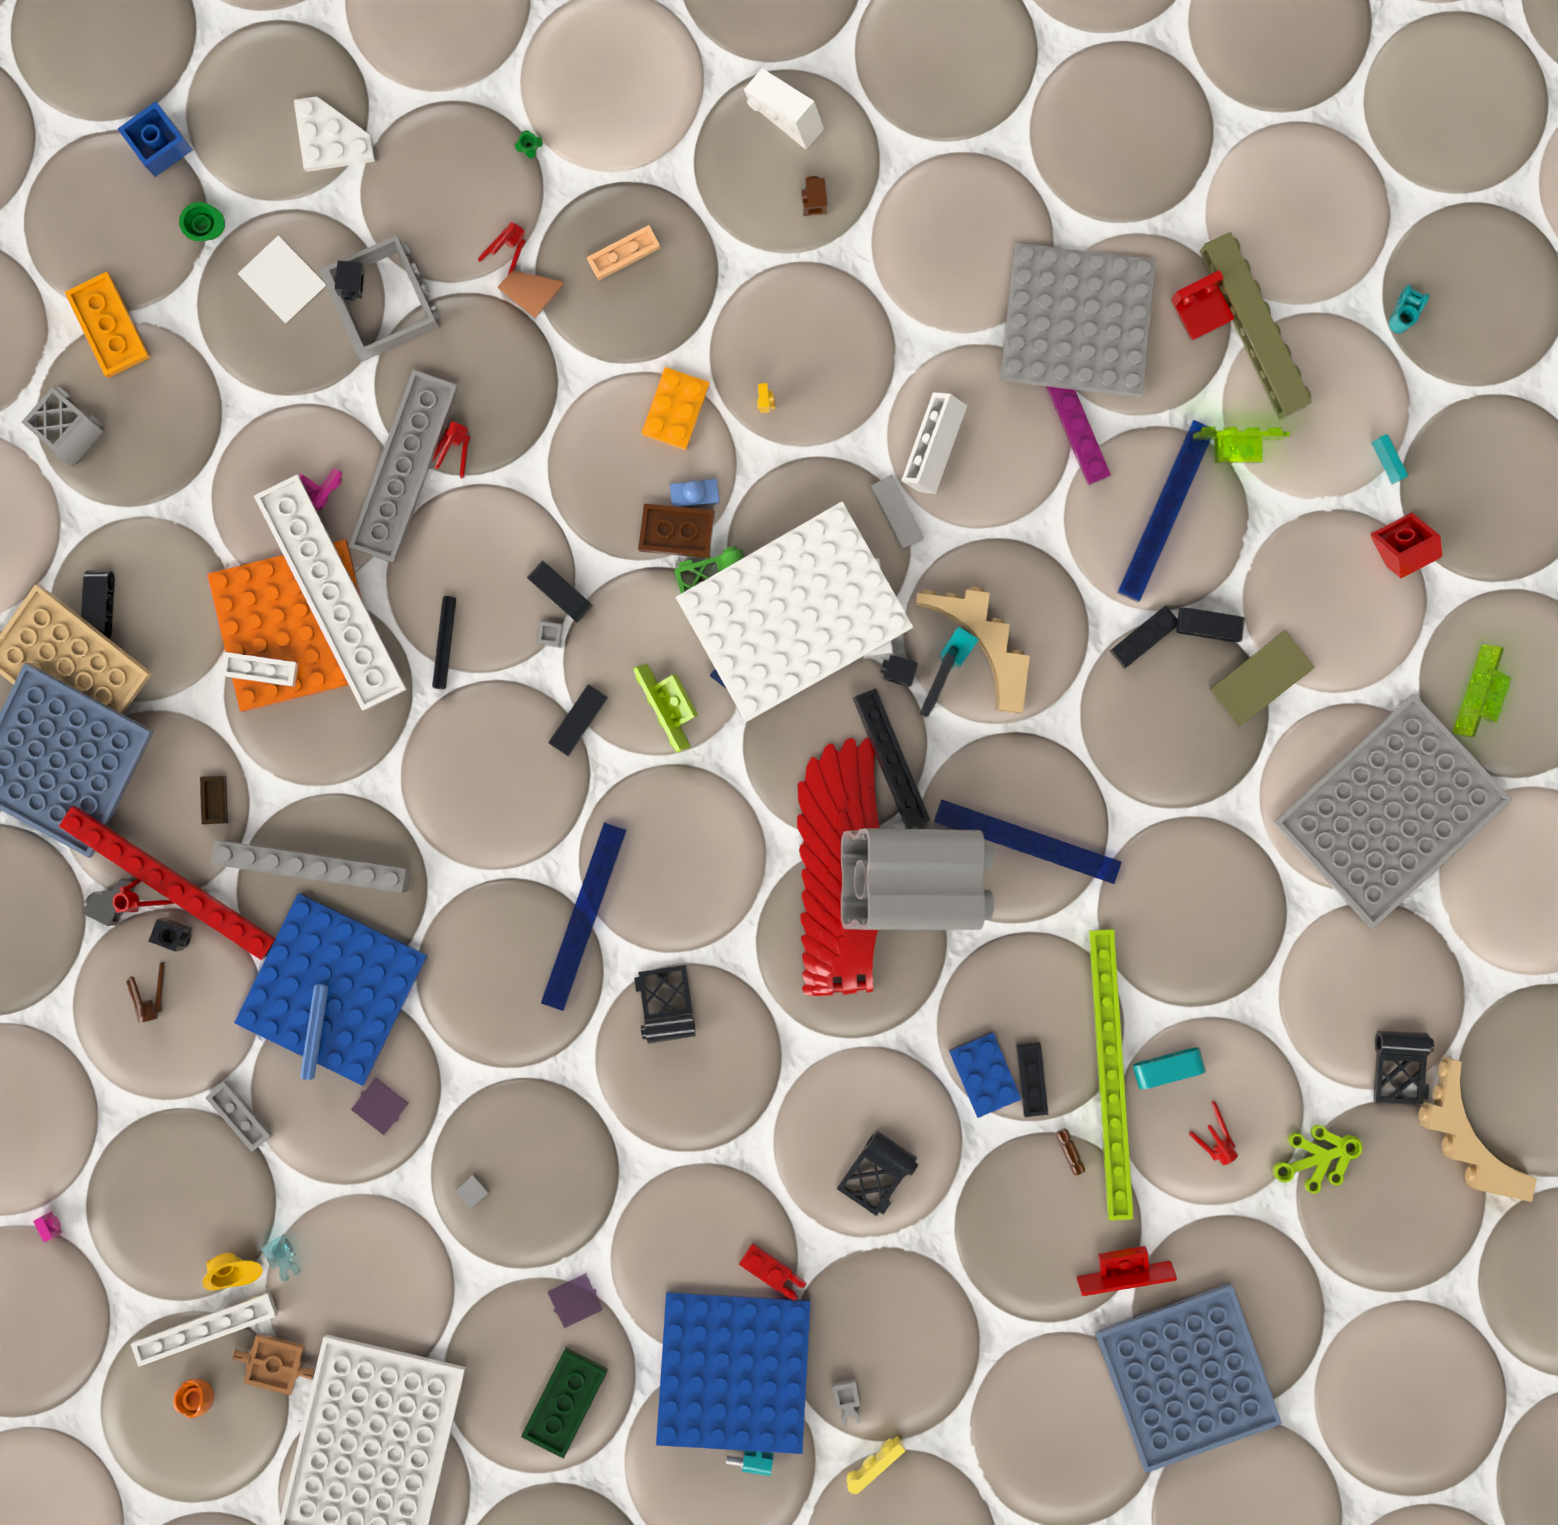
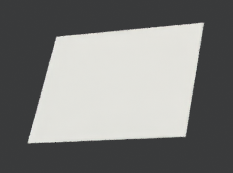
[238,235,326,324]

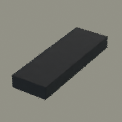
[919,645,959,718]
[548,684,608,757]
[1016,1042,1048,1117]

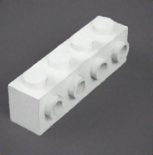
[901,392,967,494]

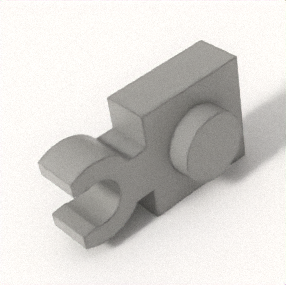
[832,1379,860,1427]

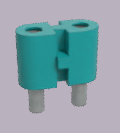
[726,1451,774,1476]

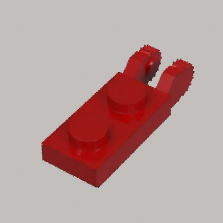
[739,1243,807,1301]

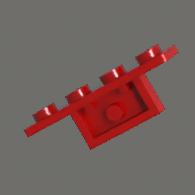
[1076,1246,1177,1296]

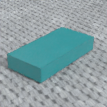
[1372,434,1408,485]

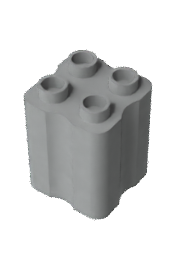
[841,828,994,930]

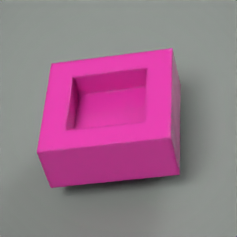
[33,1211,62,1242]

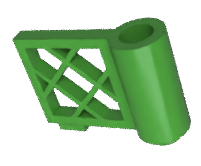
[674,546,744,594]

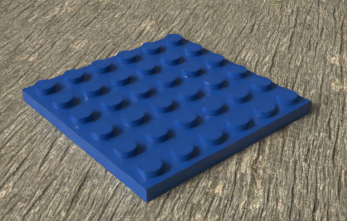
[234,893,428,1086]
[656,1292,810,1454]

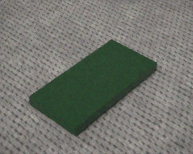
[521,1347,608,1459]

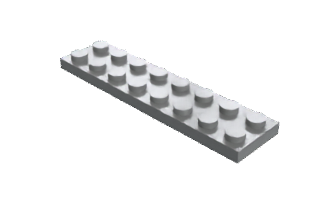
[348,370,459,564]

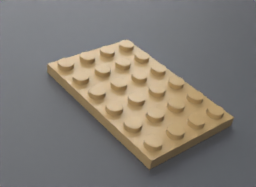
[0,584,153,714]

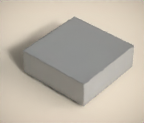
[536,620,564,648]
[455,1174,490,1209]

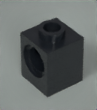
[335,260,365,301]
[880,655,918,687]
[148,918,192,952]

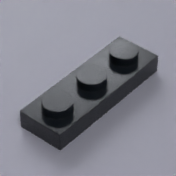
[1109,605,1178,669]

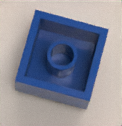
[118,101,193,177]

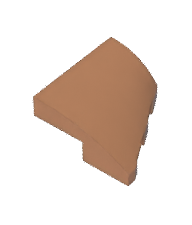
[497,270,564,319]

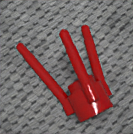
[478,222,526,276]
[432,422,471,479]
[113,879,174,913]
[1189,1101,1238,1165]

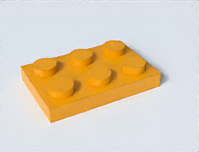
[642,367,710,450]

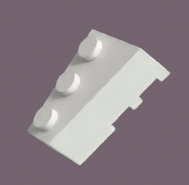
[744,69,824,150]

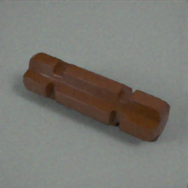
[1055,1128,1085,1175]

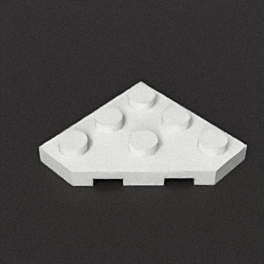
[294,96,375,172]

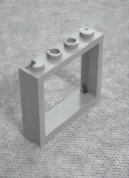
[319,235,440,361]

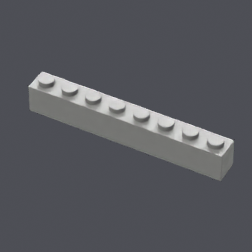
[211,840,412,893]

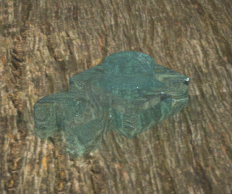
[261,1234,300,1282]

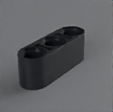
[527,560,593,623]
[81,570,115,639]
[1176,608,1245,642]

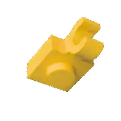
[757,383,776,413]

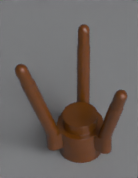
[126,962,164,1023]

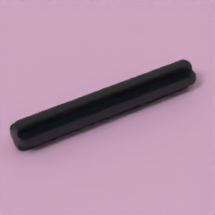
[432,596,456,690]

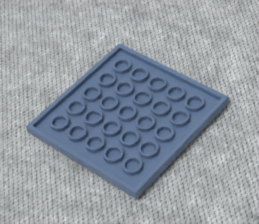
[0,663,154,858]
[1094,1283,1282,1473]

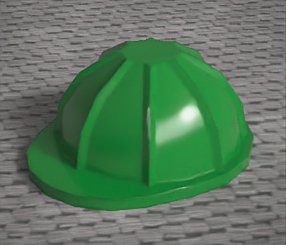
[179,202,225,242]

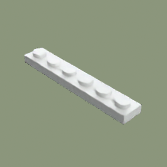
[131,1292,278,1367]

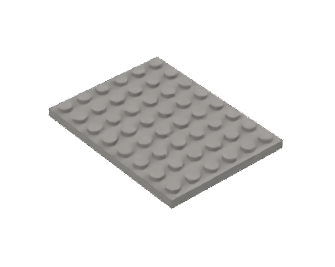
[1273,694,1512,929]

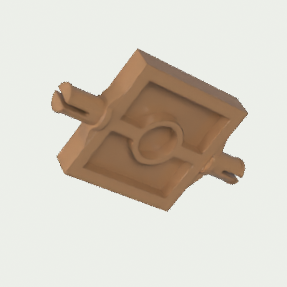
[232,1333,316,1395]

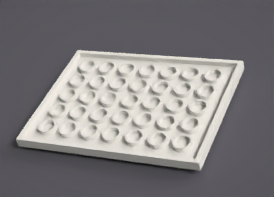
[676,501,913,722]
[279,1334,466,1525]

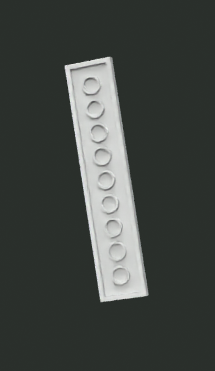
[254,475,407,711]

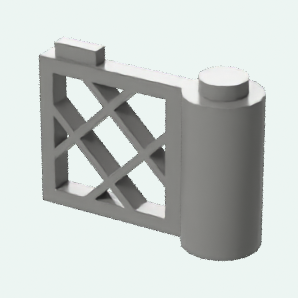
[21,387,104,467]

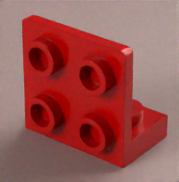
[1171,270,1234,340]

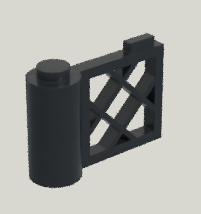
[634,965,696,1044]
[1373,1031,1434,1104]
[837,1130,918,1216]

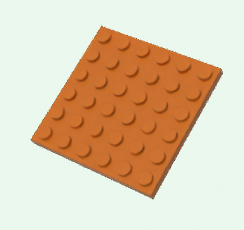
[207,540,362,712]

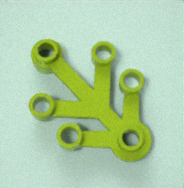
[1273,1124,1363,1194]

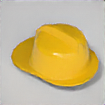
[202,1253,263,1291]

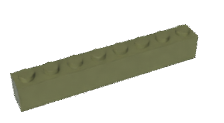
[1199,232,1312,420]

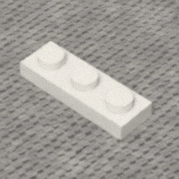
[221,652,299,687]

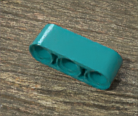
[1132,1047,1206,1089]

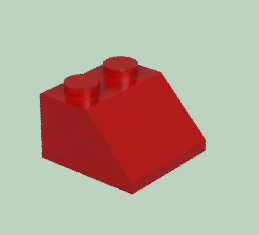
[1371,512,1443,579]

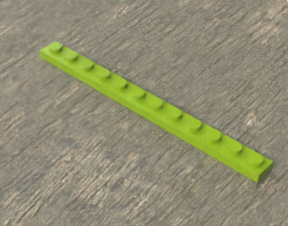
[1088,929,1133,1221]

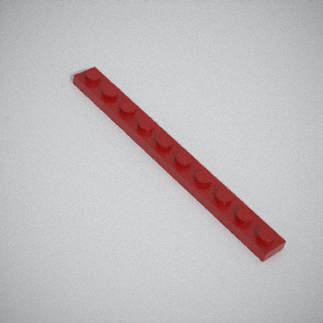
[58,806,276,960]

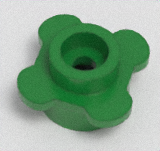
[515,130,543,159]

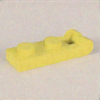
[847,1436,905,1494]

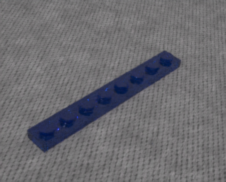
[1116,420,1215,602]
[933,799,1122,884]
[541,822,627,1011]

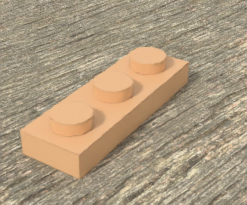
[586,225,661,281]

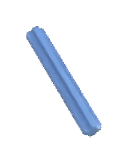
[300,984,328,1080]

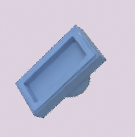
[670,479,720,507]

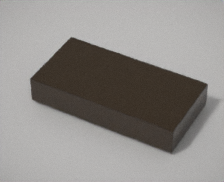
[200,776,228,825]

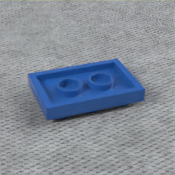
[948,1032,1022,1118]

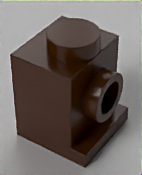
[801,176,827,216]

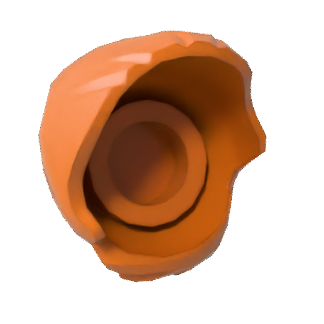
[173,1379,215,1419]

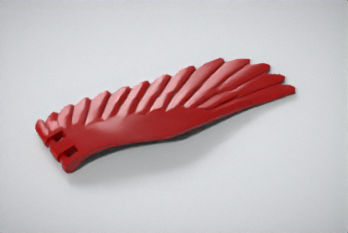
[797,737,880,996]

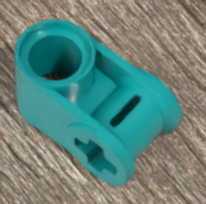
[1389,284,1430,334]

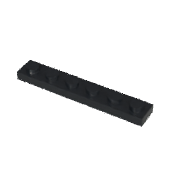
[853,688,930,829]

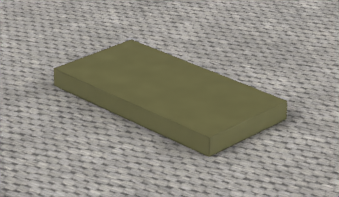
[1210,630,1315,726]

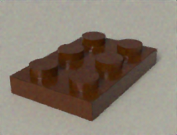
[638,503,715,559]

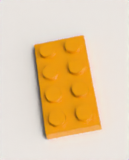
[64,272,151,378]

